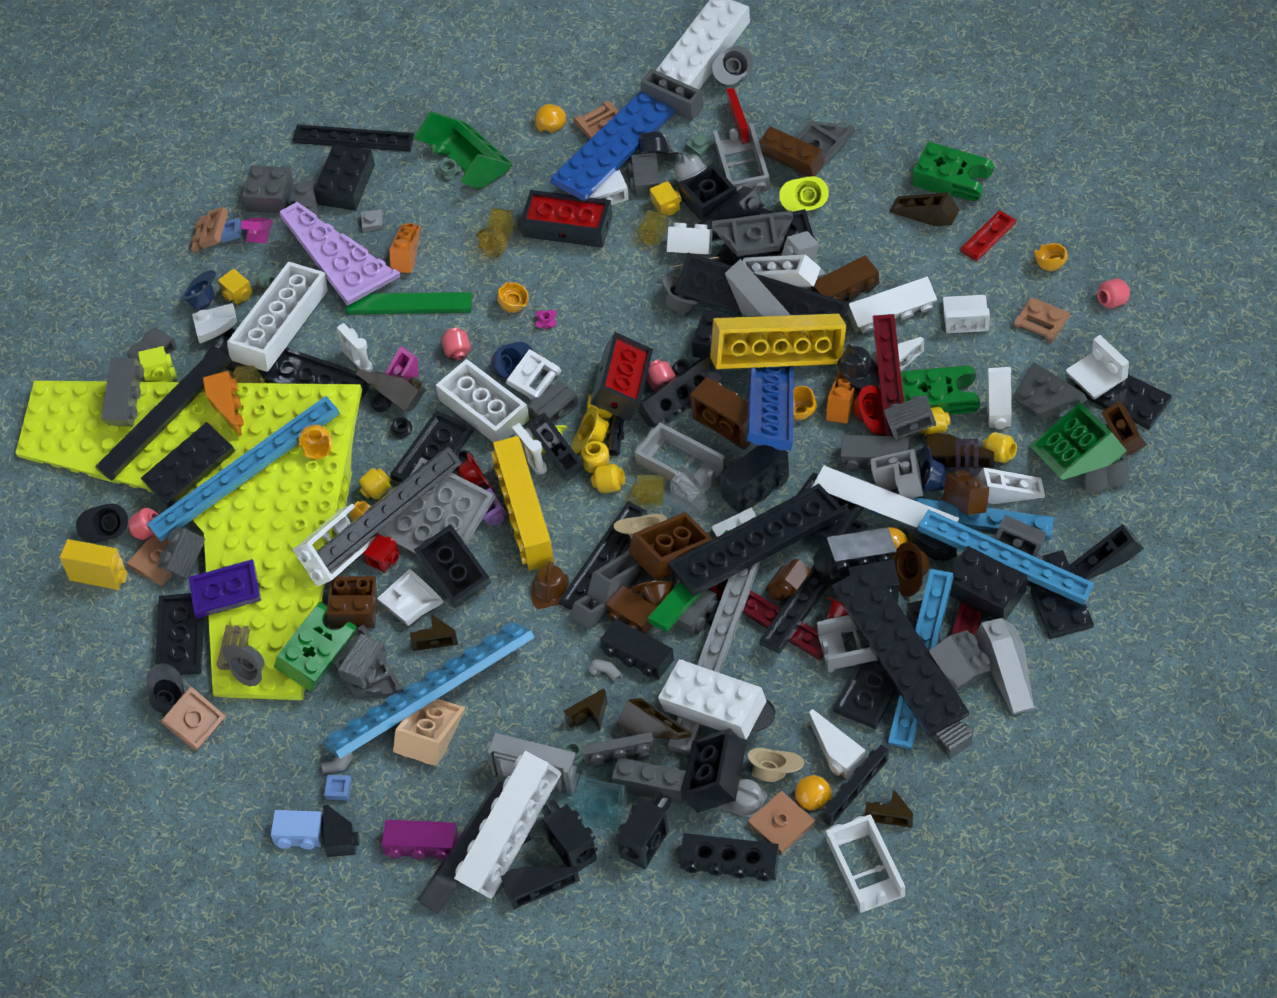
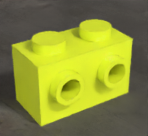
[138,346,177,382]

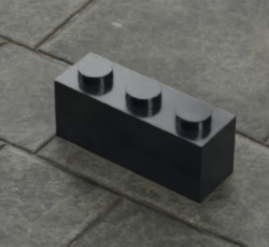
[600,619,674,680]

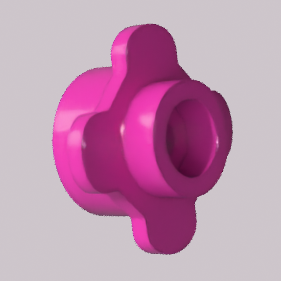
[536,310,557,329]

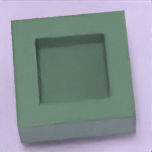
[686,133,715,158]

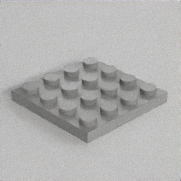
[377,457,495,554]

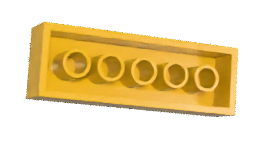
[710,314,846,369]
[491,436,555,571]

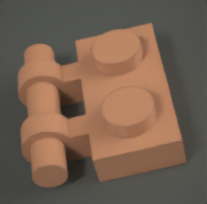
[191,207,228,253]

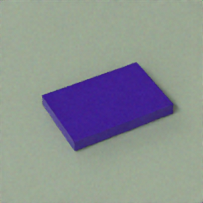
[188,559,262,619]

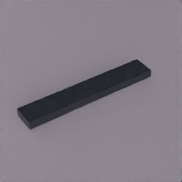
[293,124,414,152]
[559,501,647,610]
[417,781,503,914]

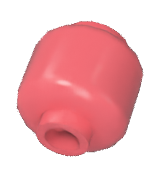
[1097,278,1130,309]
[441,328,471,361]
[646,360,676,391]
[128,508,159,540]

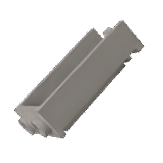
[713,123,770,193]
[634,422,726,499]
[817,613,905,672]
[486,733,580,795]

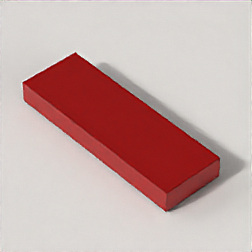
[726,87,750,144]
[960,210,1016,262]

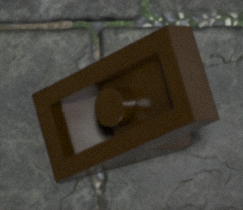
[410,615,458,651]
[564,688,608,730]
[865,790,913,828]

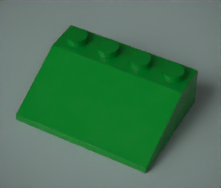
[1030,403,1127,480]

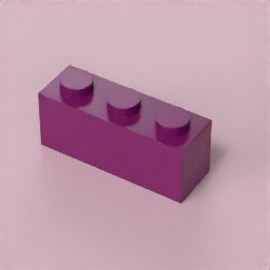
[382,820,458,861]

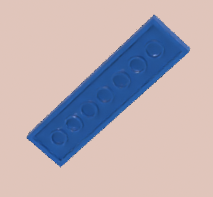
[550,91,674,201]
[747,366,794,451]

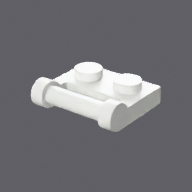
[337,323,372,370]
[506,349,561,400]
[512,423,547,474]

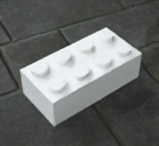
[436,359,529,442]
[658,659,767,740]

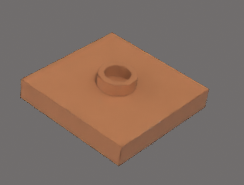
[127,535,172,587]
[160,687,226,751]
[748,791,815,855]

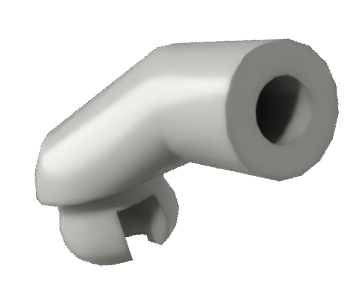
[588,659,623,683]
[322,752,352,774]

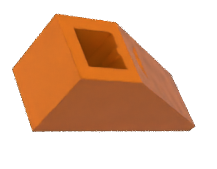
[389,223,421,273]
[203,371,244,436]
[826,371,857,424]

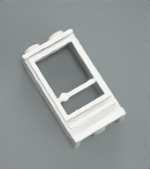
[293,504,375,586]
[826,814,905,913]

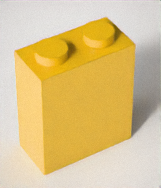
[60,539,127,590]

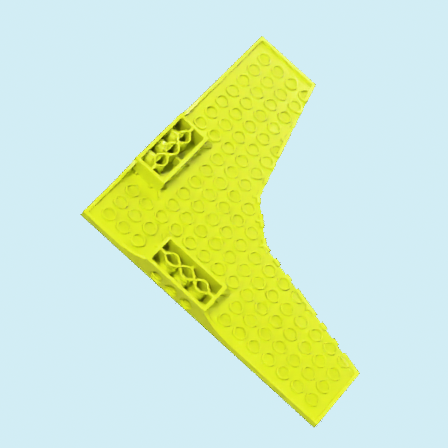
[16,381,362,700]

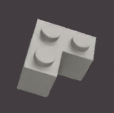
[781,231,826,291]
[871,449,923,499]

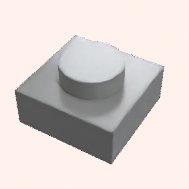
[361,209,383,232]

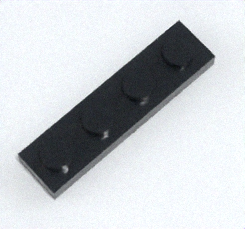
[822,745,889,826]

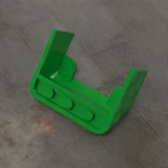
[413,111,513,189]

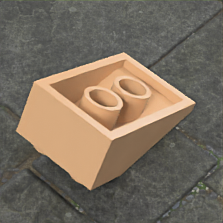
[393,698,465,766]

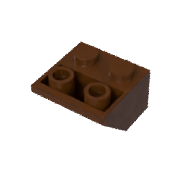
[327,576,377,628]

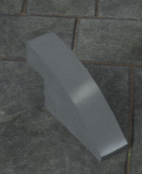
[570,551,644,628]

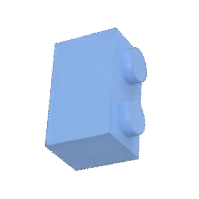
[271,810,324,850]

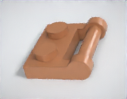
[573,100,619,139]
[1014,297,1070,342]

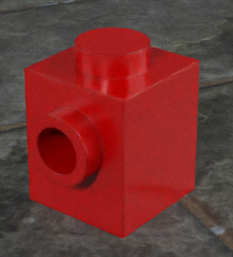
[363,534,399,573]

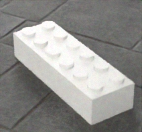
[656,0,750,89]
[227,262,328,372]
[454,751,562,899]

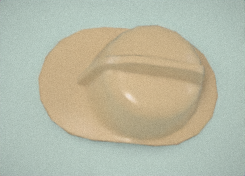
[614,514,667,539]
[748,748,804,782]

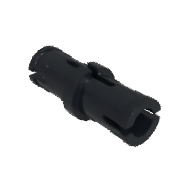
[607,414,625,456]

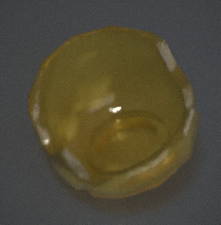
[476,227,507,258]

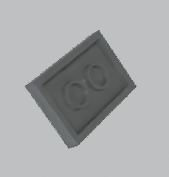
[582,732,654,768]

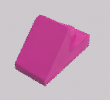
[241,217,273,243]
[385,346,419,378]

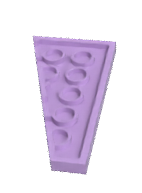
[280,202,400,306]

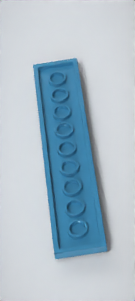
[322,622,535,759]

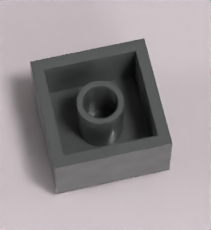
[242,165,294,213]
[929,630,992,690]

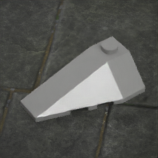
[725,259,790,317]
[974,618,1034,715]

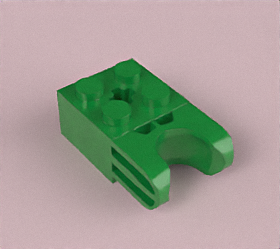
[913,142,994,201]
[901,365,981,415]
[274,602,357,693]

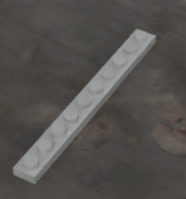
[668,561,761,755]

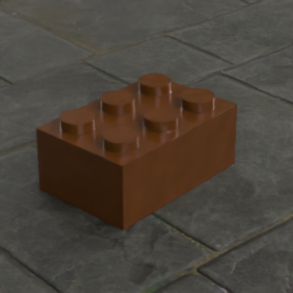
[691,377,751,450]
[629,512,712,581]

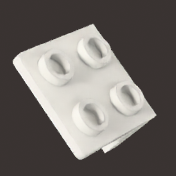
[943,295,990,333]
[1066,335,1129,399]

